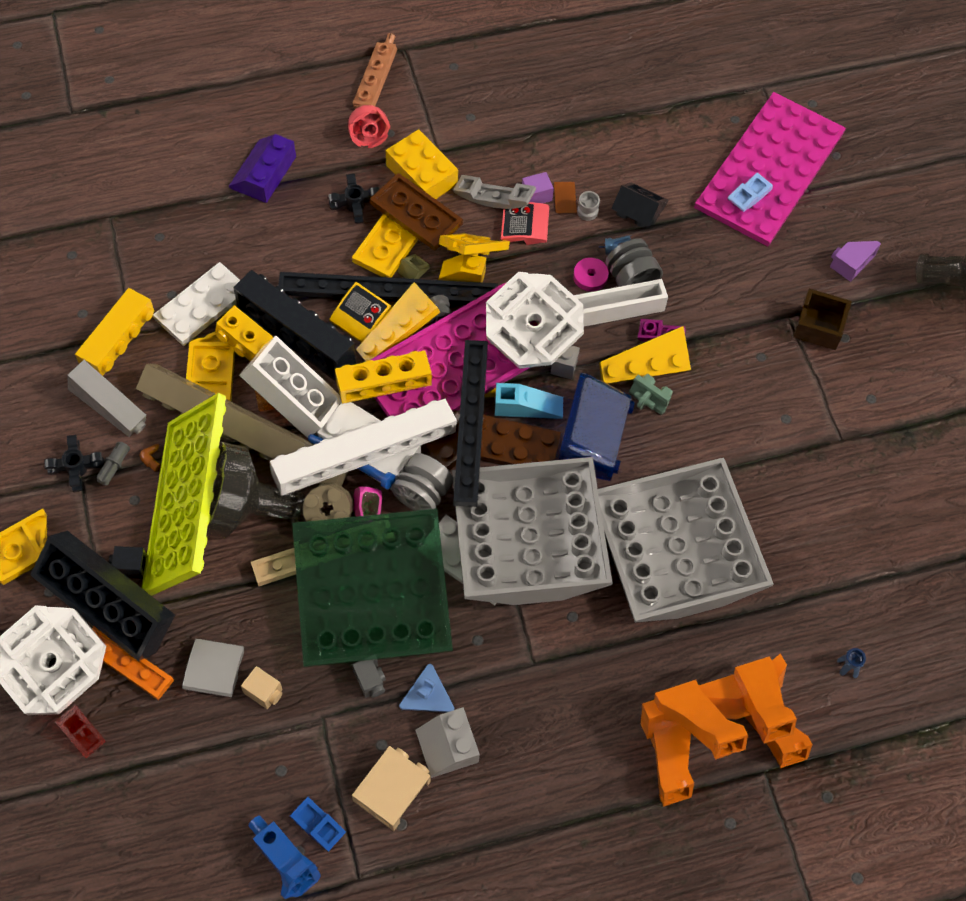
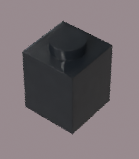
[108,546,147,579]

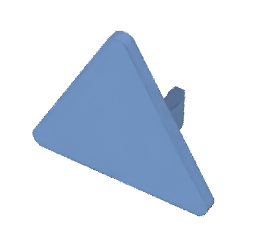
[400,664,454,713]

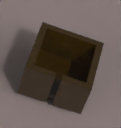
[793,288,852,350]

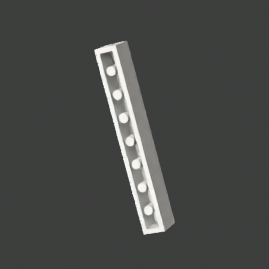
[270,399,457,496]

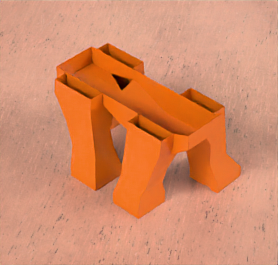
[641,653,812,807]

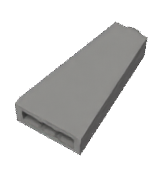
[67,360,146,437]

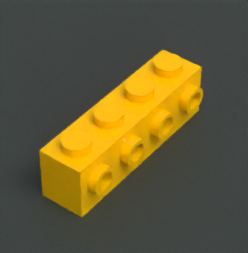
[75,288,154,376]
[215,305,273,361]

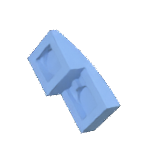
[728,172,773,212]

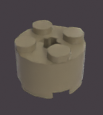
[303,483,353,533]

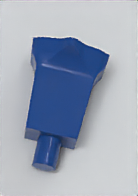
[248,816,321,899]

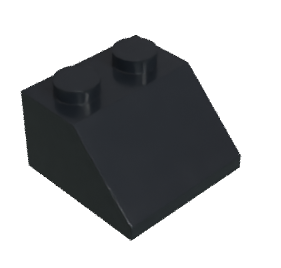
[611,182,669,228]

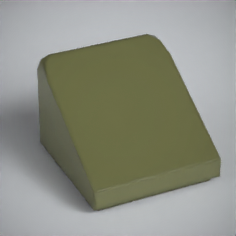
[398,254,430,279]

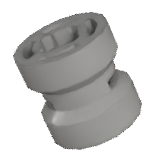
[577,191,600,221]

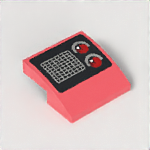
[501,202,549,245]

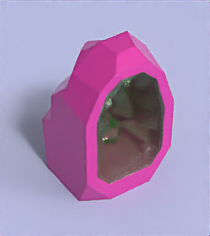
[353,487,382,525]

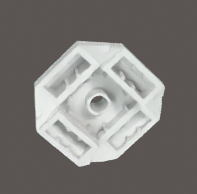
[486,272,584,368]
[0,605,106,715]

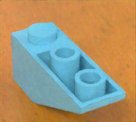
[495,383,563,419]

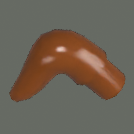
[139,443,161,472]

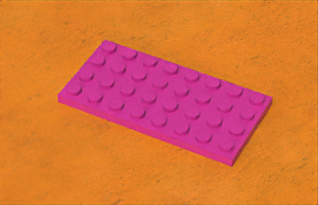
[694,92,846,247]
[361,283,538,417]

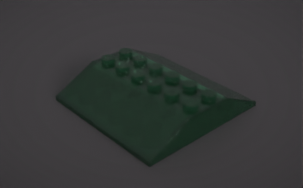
[292,509,453,667]

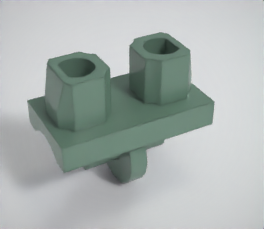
[629,374,673,415]

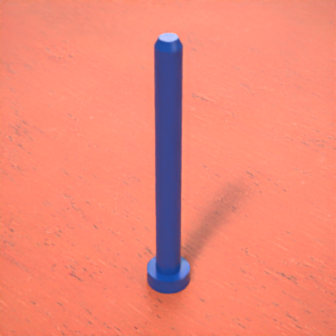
[308,434,396,489]

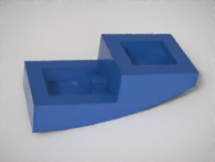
[289,797,346,852]

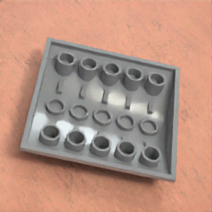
[452,457,612,605]
[598,457,774,622]

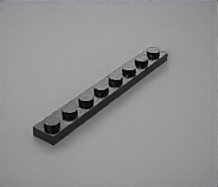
[453,340,488,507]

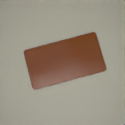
[554,182,577,213]

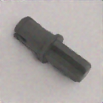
[97,442,130,486]

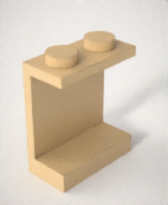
[352,746,431,831]

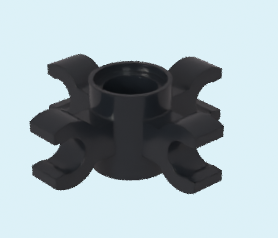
[329,173,380,224]
[44,435,105,492]

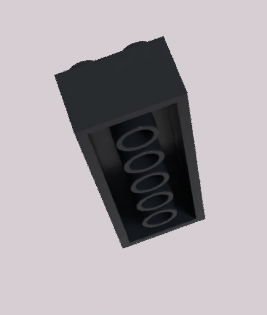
[233,270,356,382]
[31,530,175,661]

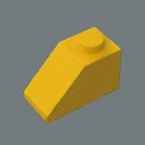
[439,254,486,283]

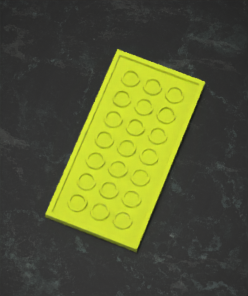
[141,393,226,596]

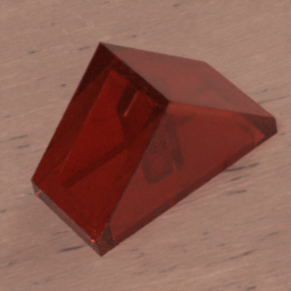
[55,705,106,758]

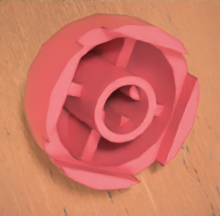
[348,105,390,148]

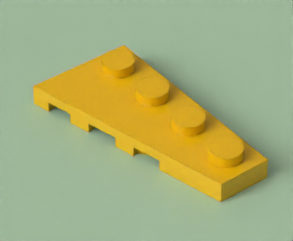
[356,282,440,361]
[599,326,691,385]

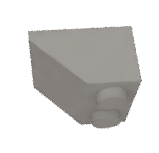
[415,707,480,778]

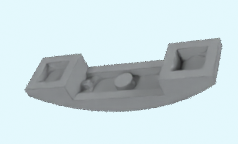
[453,175,536,209]

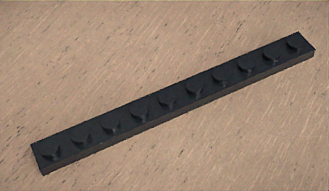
[278,272,498,305]

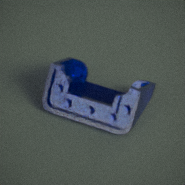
[559,373,635,481]

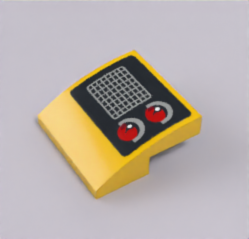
[329,282,391,343]

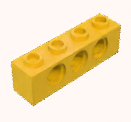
[335,351,432,404]

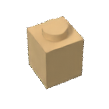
[241,666,282,709]

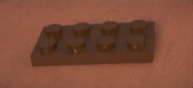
[370,173,463,251]
[481,415,561,465]

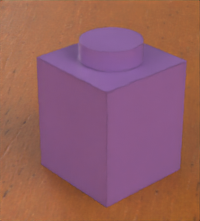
[522,172,554,203]

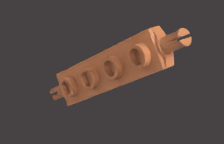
[353,33,397,109]

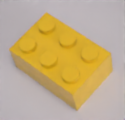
[386,129,458,199]

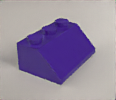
[229,134,296,203]

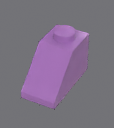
[830,241,881,282]

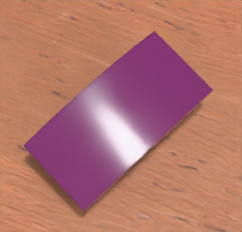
[638,319,686,342]

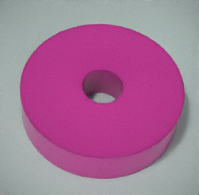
[573,258,609,292]

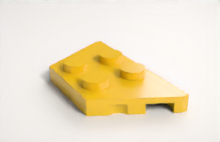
[439,233,510,256]
[186,332,235,401]
[0,509,47,585]

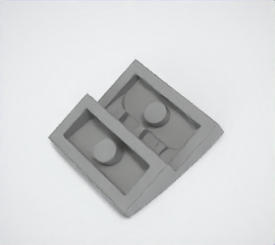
[182,639,244,697]

